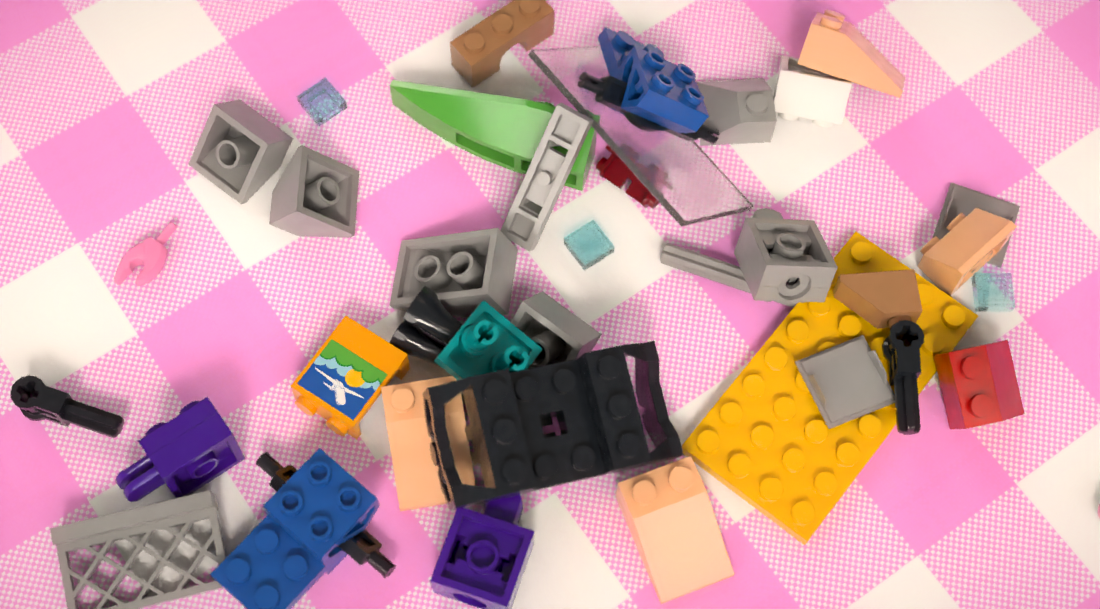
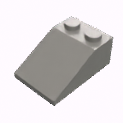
[390,228,518,317]

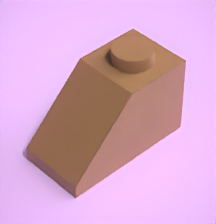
[833,269,922,330]

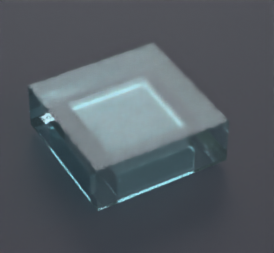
[297,78,348,126]
[563,220,615,271]
[971,273,1016,312]

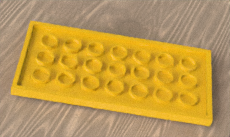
[682,232,978,545]

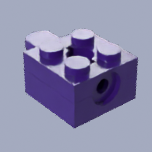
[115,397,245,502]
[430,495,535,609]

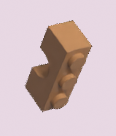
[450,0,555,88]

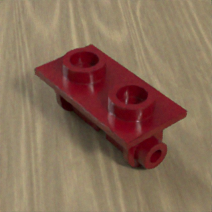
[596,145,670,209]

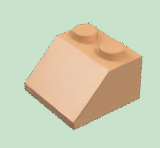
[917,208,1017,296]

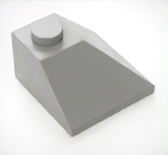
[696,78,777,146]
[269,145,359,238]

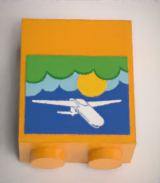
[291,316,410,440]

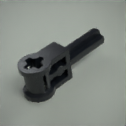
[882,320,924,435]
[10,375,124,438]

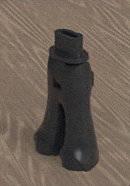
[389,286,463,368]

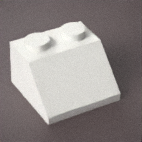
[773,55,852,127]

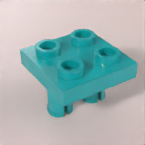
[434,300,543,380]

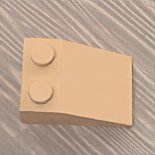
[797,10,906,98]
[381,376,476,512]
[615,456,734,604]

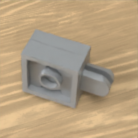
[734,208,838,303]

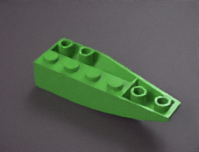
[390,80,598,191]

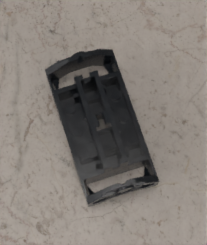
[423,341,684,510]

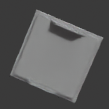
[933,183,1020,268]
[795,335,895,429]

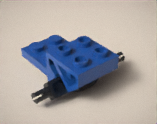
[578,27,719,144]
[210,448,396,609]

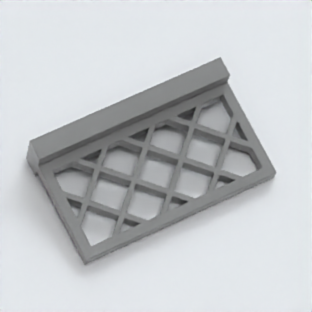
[50,490,227,609]

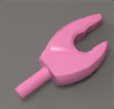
[114,222,177,286]

